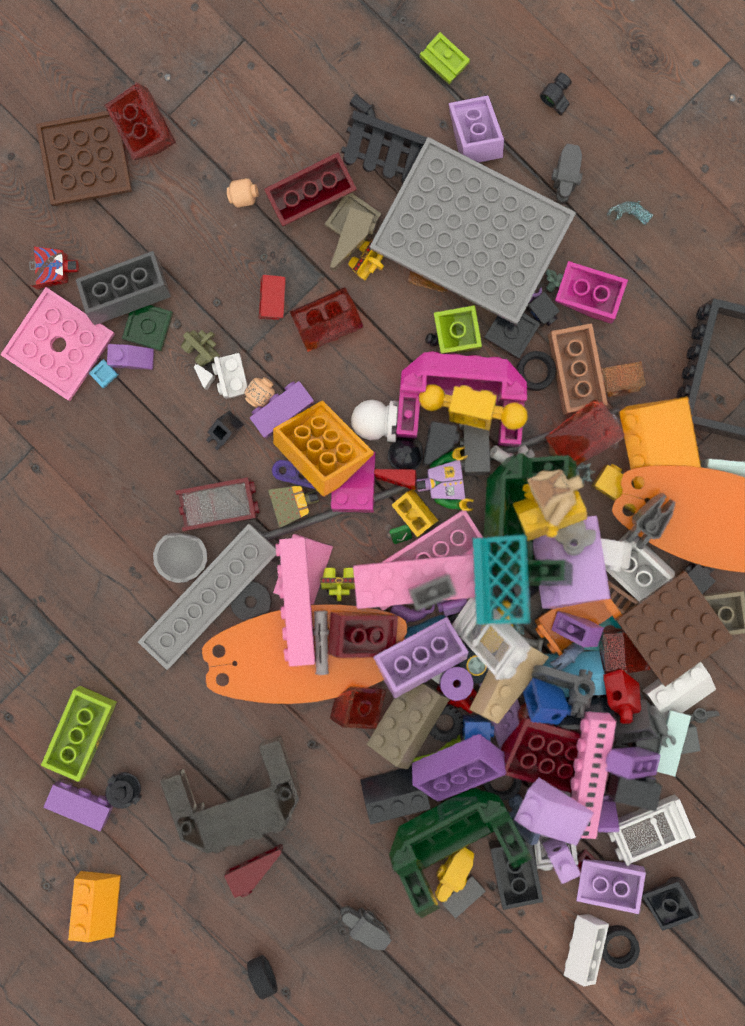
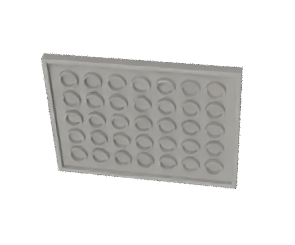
[370,137,576,325]

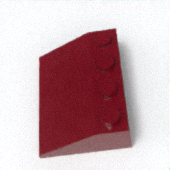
[500,717,581,793]

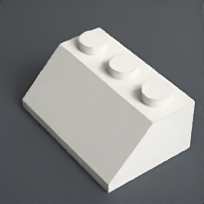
[605,530,675,601]
[642,662,716,722]

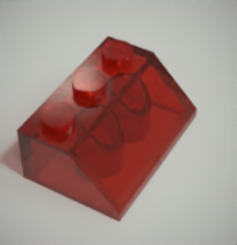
[104,83,176,161]
[290,287,364,352]

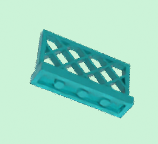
[473,535,530,625]

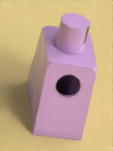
[542,838,581,884]

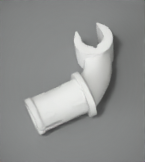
[490,445,535,463]

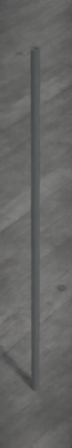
[262,407,620,541]

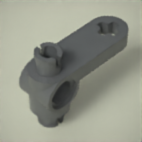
[532,665,595,718]

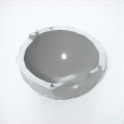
[153,533,207,583]

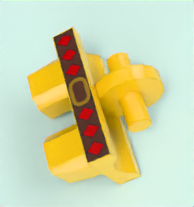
[348,239,384,281]

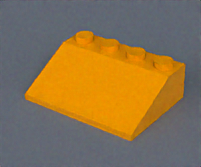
[619,397,701,489]
[273,400,374,497]

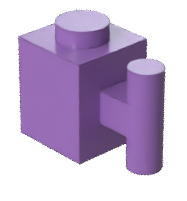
[437,598,467,616]

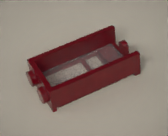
[175,477,260,531]

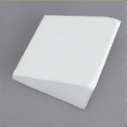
[194,364,215,390]

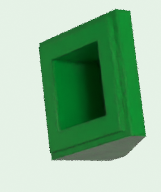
[389,524,413,544]

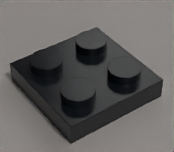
[484,313,541,359]

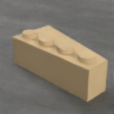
[469,640,549,724]

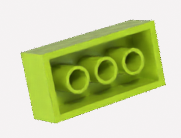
[41,686,117,782]

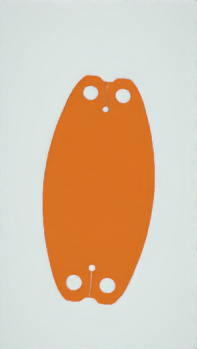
[612,466,745,572]
[202,604,407,704]

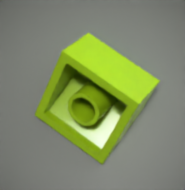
[434,306,482,354]

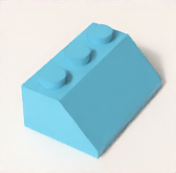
[543,651,606,697]

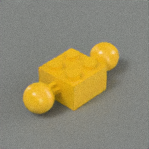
[419,384,528,431]

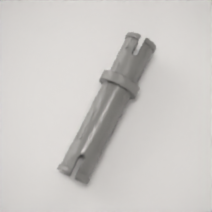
[313,610,329,675]

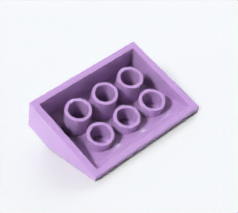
[533,516,611,609]

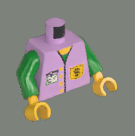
[416,447,473,511]

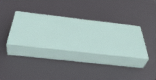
[657,710,691,776]

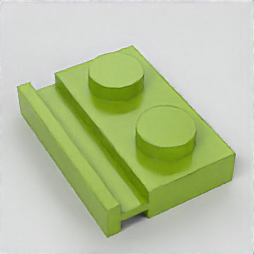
[420,32,470,85]

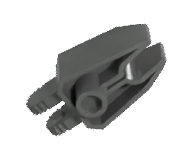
[551,144,582,204]
[626,493,675,550]
[340,905,392,950]

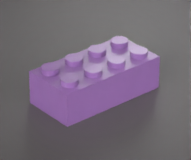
[412,734,506,802]

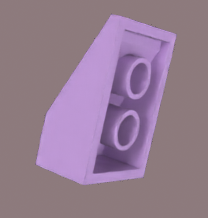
[449,96,504,163]
[514,778,594,845]
[576,859,646,914]

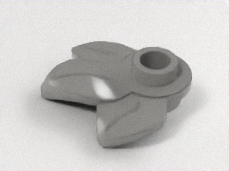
[555,521,596,556]

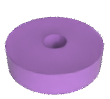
[439,666,473,701]

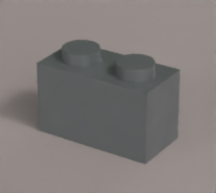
[408,573,457,611]

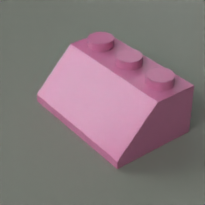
[273,534,333,604]

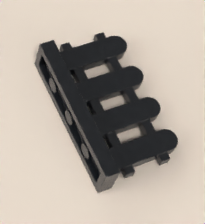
[340,110,428,184]

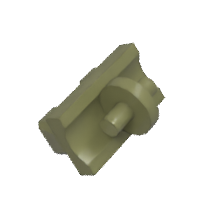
[181,330,220,367]

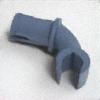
[550,643,584,671]

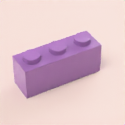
[250,381,315,439]
[606,747,661,779]
[43,780,113,831]

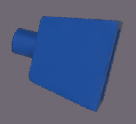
[523,678,572,724]

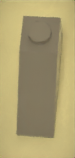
[330,207,376,272]

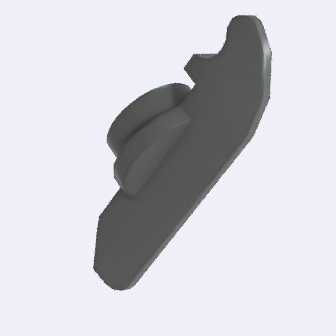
[687,708,720,723]

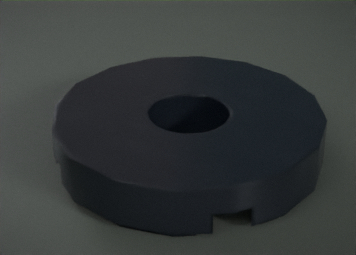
[231,581,272,621]

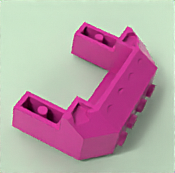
[396,351,527,447]

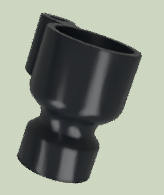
[540,72,572,115]

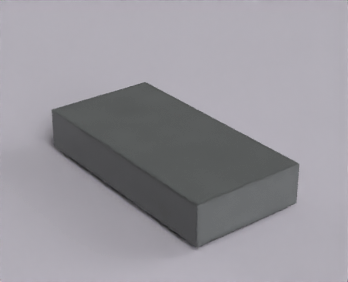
[442,874,486,919]

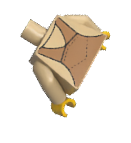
[523,470,583,538]

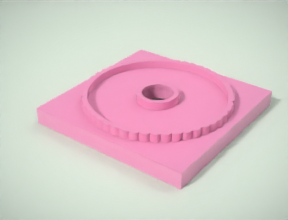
[0,287,115,401]

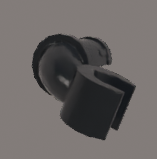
[350,94,376,134]

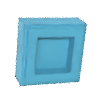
[89,359,119,388]

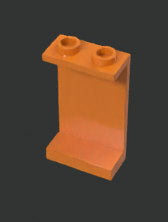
[535,599,621,656]

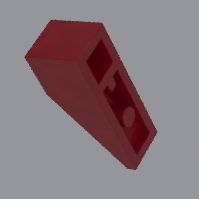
[224,844,283,898]

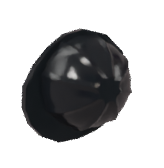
[387,437,423,470]

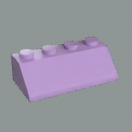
[374,617,468,699]

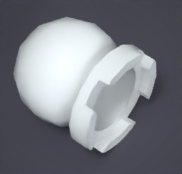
[351,399,399,442]

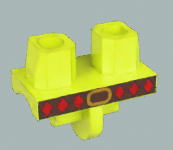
[321,568,355,601]

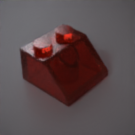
[330,686,386,729]

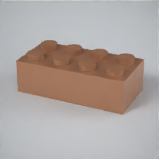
[548,323,608,415]

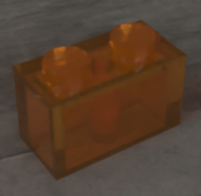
[601,361,646,397]

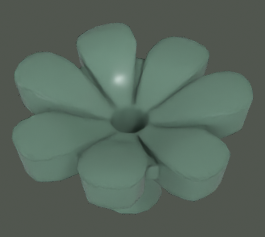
[546,269,563,292]

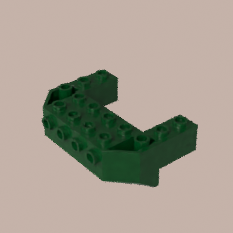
[484,453,576,586]
[389,788,533,918]

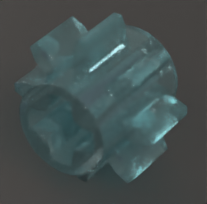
[576,460,595,486]

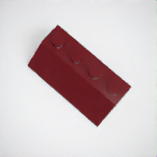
[264,152,357,227]

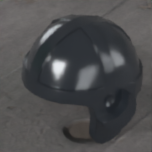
[105,772,142,809]

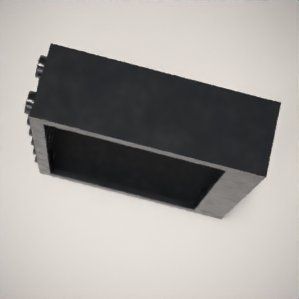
[677,298,745,441]

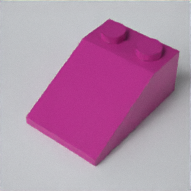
[555,261,628,324]
[331,452,376,513]

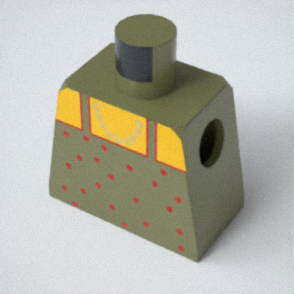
[268,486,319,528]

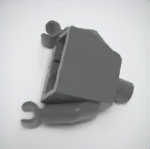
[613,694,676,749]

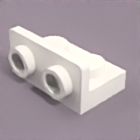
[212,353,248,399]

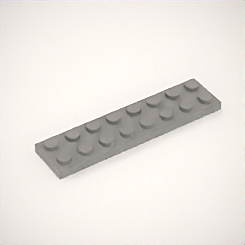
[138,523,277,670]

